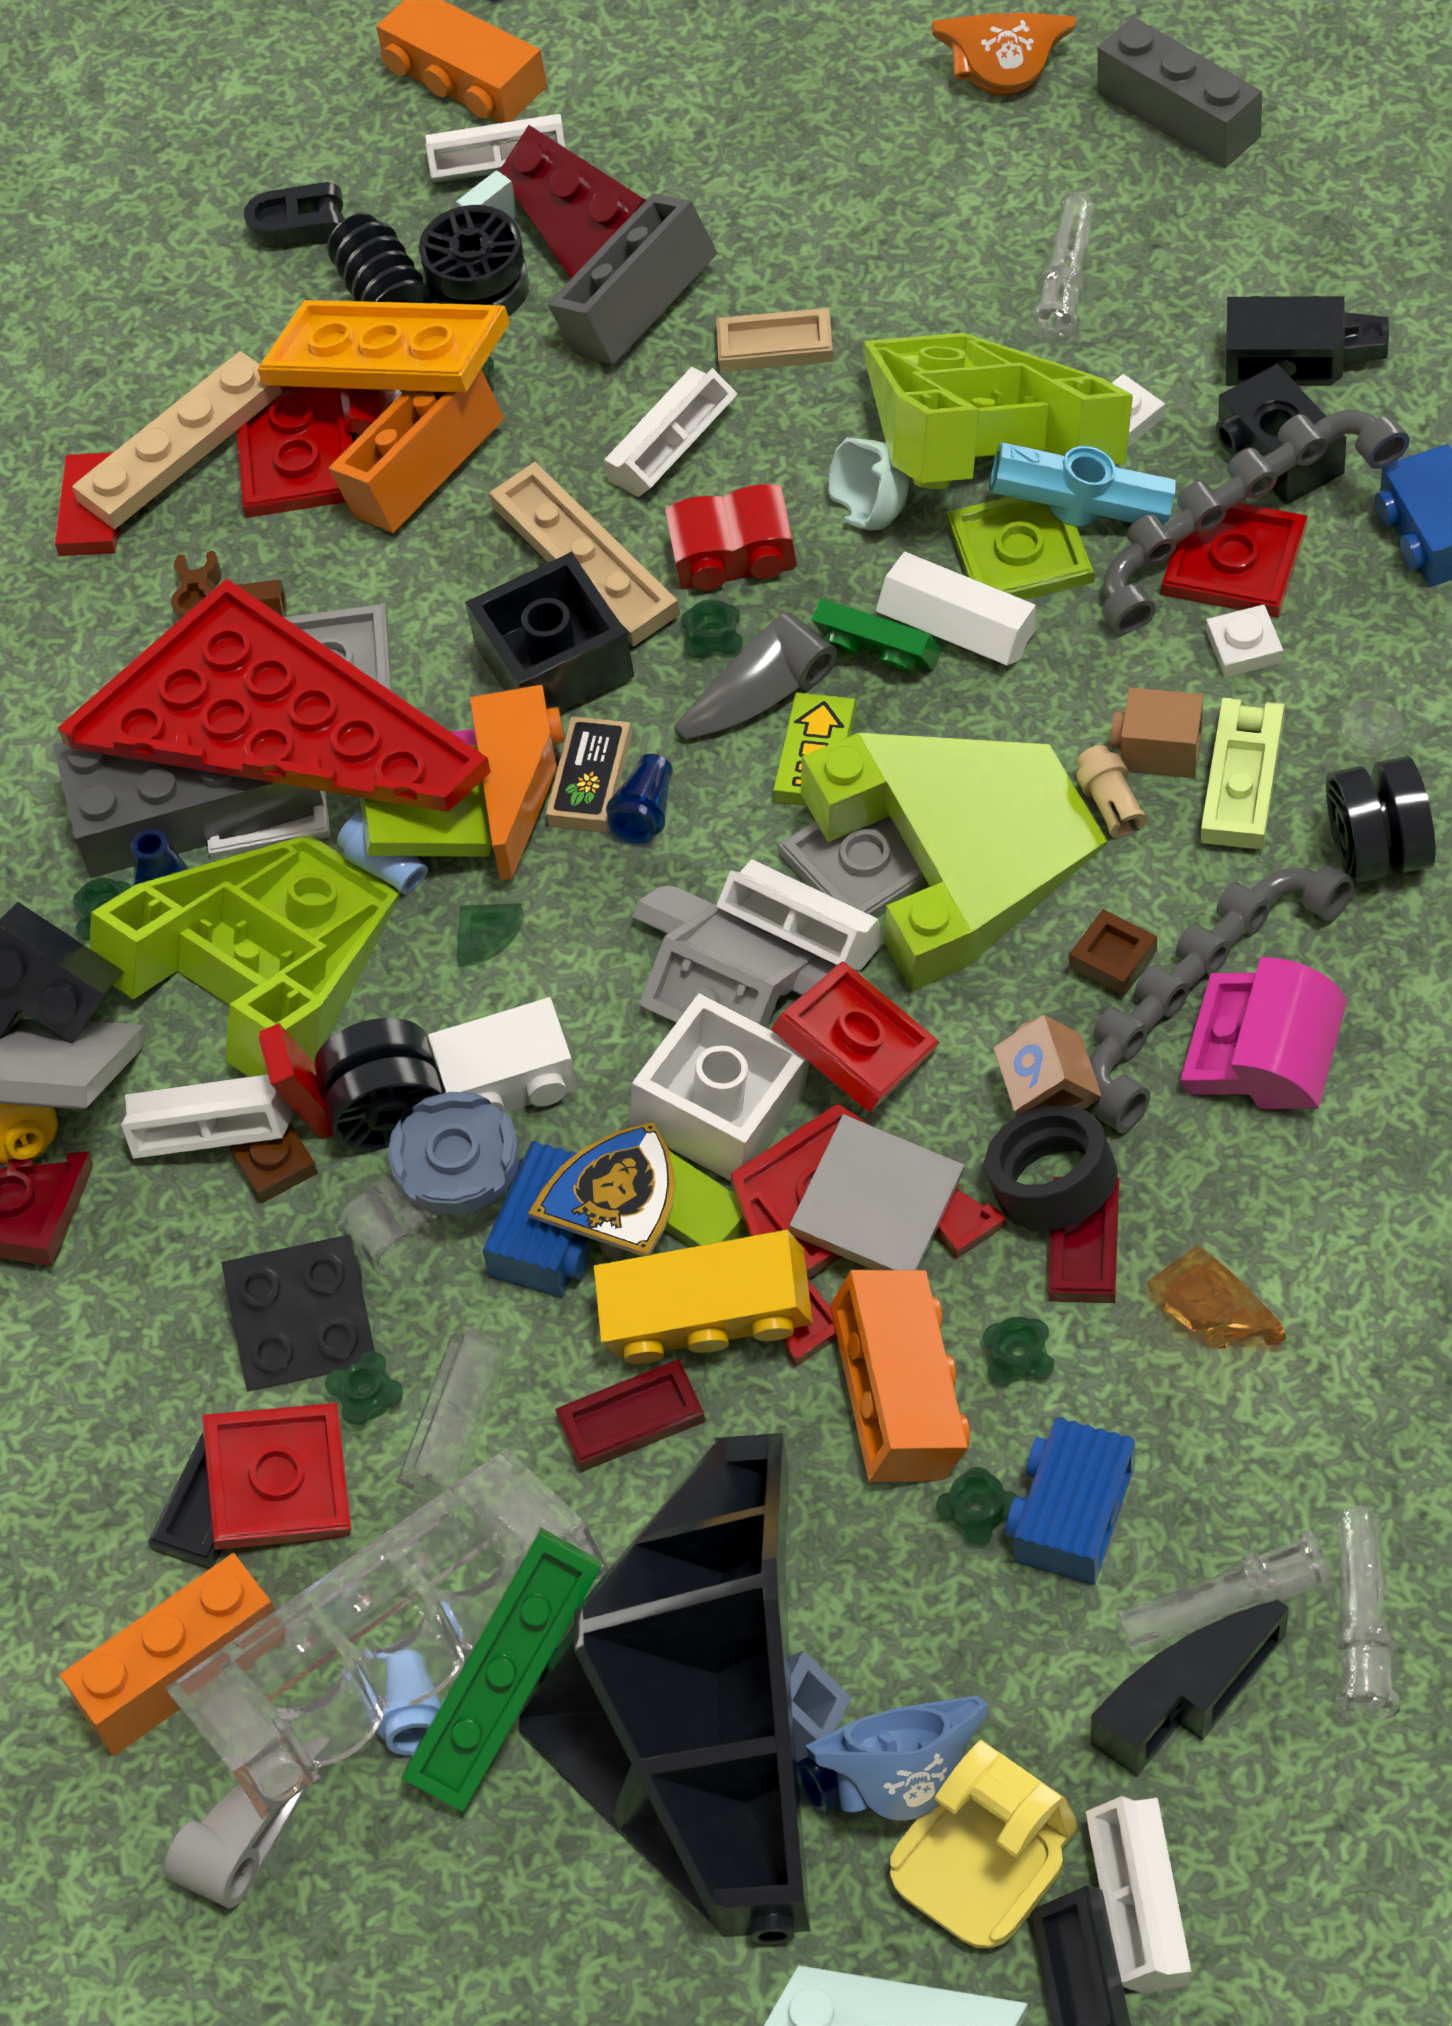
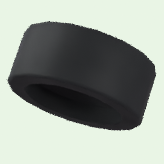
[984,1105,1118,1231]

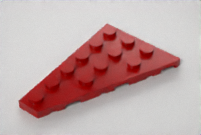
[57,578,491,812]

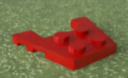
[731,1103,1005,1367]

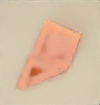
[1147,1245,1286,1349]

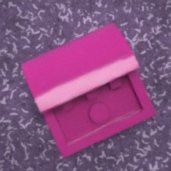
[1180,957,1347,1109]

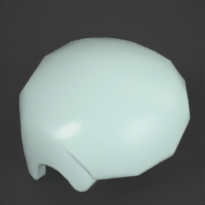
[829,438,909,530]

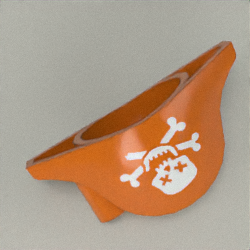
[931,13,1076,96]

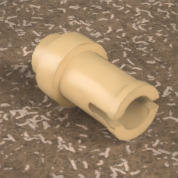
[1076,745,1147,839]

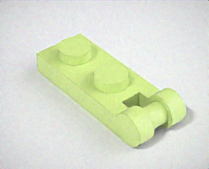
[1201,698,1285,850]

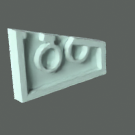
[764,1966,1028,2026]

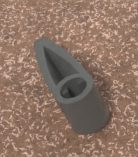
[674,613,837,739]

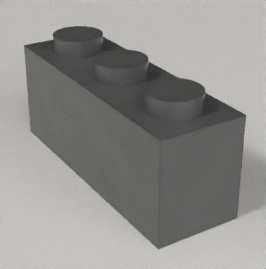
[1097,16,1262,168]
[547,193,718,365]

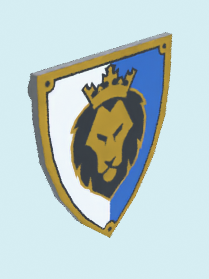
[528,1121,675,1257]

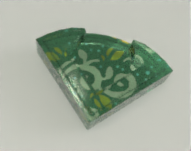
[457,903,524,967]

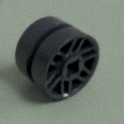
[419,205,529,317]
[1326,755,1436,885]
[314,1018,444,1152]

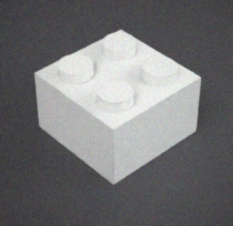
[628,993,809,1181]

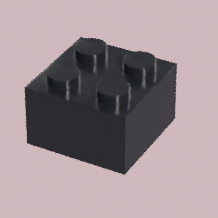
[465,552,635,712]

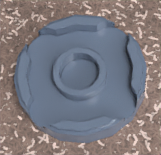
[388,1091,521,1215]

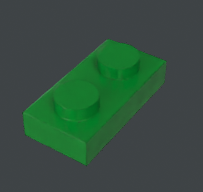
[811,598,942,674]

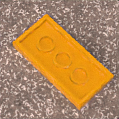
[257,300,510,393]

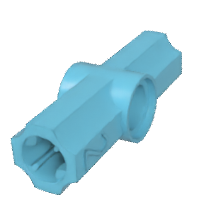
[989,443,1176,526]

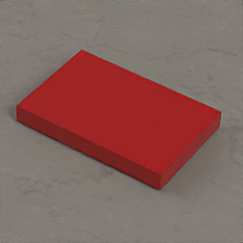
[236,386,354,518]

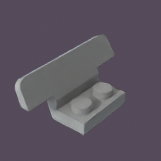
[632,886,865,1028]

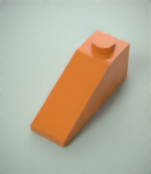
[470,685,565,881]

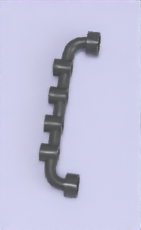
[1102,410,1410,636]
[1089,865,1355,1134]

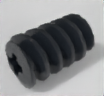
[326,212,433,303]

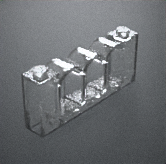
[165,1448,609,1819]

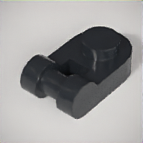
[243,182,345,246]

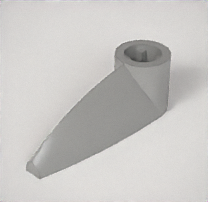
[164,1732,332,1909]

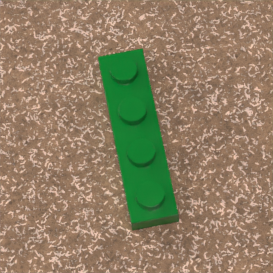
[401,1527,602,1812]

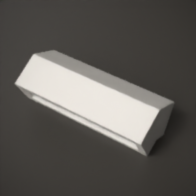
[425,114,566,183]
[604,367,738,497]
[875,551,1036,665]
[716,859,883,970]
[121,1074,292,1159]
[1086,1796,1191,1993]

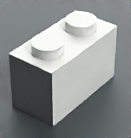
[428,997,579,1113]

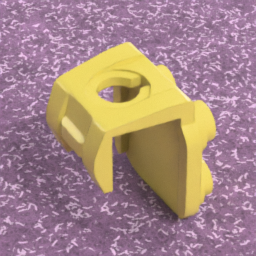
[890,1739,1077,1949]

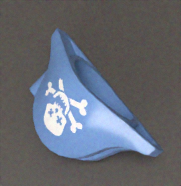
[805,1695,988,1821]

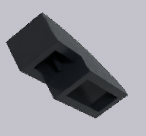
[1091,1600,1289,1777]

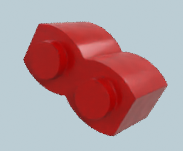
[665,484,797,591]

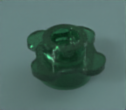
[681,600,743,658]
[73,878,132,940]
[983,1317,1054,1385]
[325,1352,403,1425]
[936,1467,1016,1545]

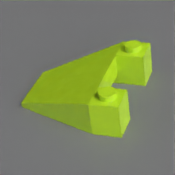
[863,333,1133,489]
[801,733,1107,991]
[89,836,400,1077]

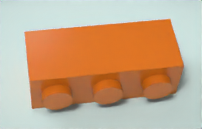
[376,0,547,123]
[329,370,505,533]
[830,1270,970,1482]
[59,1552,286,1757]

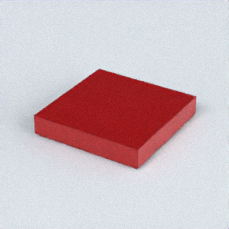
[1161,503,1308,618]
[771,961,940,1113]
[202,1403,351,1550]

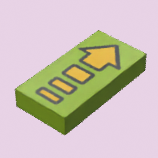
[773,692,857,806]

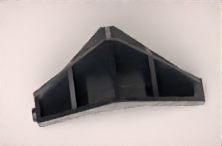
[519,1433,811,1945]

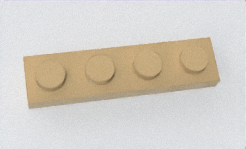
[72,351,282,530]
[489,462,680,647]

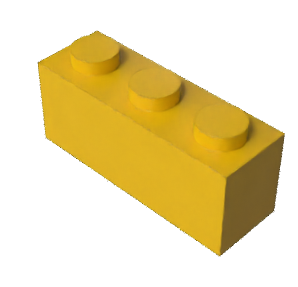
[594,1230,813,1364]

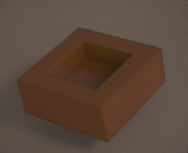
[1069,909,1157,996]
[229,1123,318,1204]

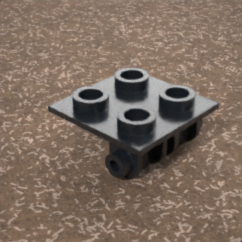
[221,1234,377,1392]

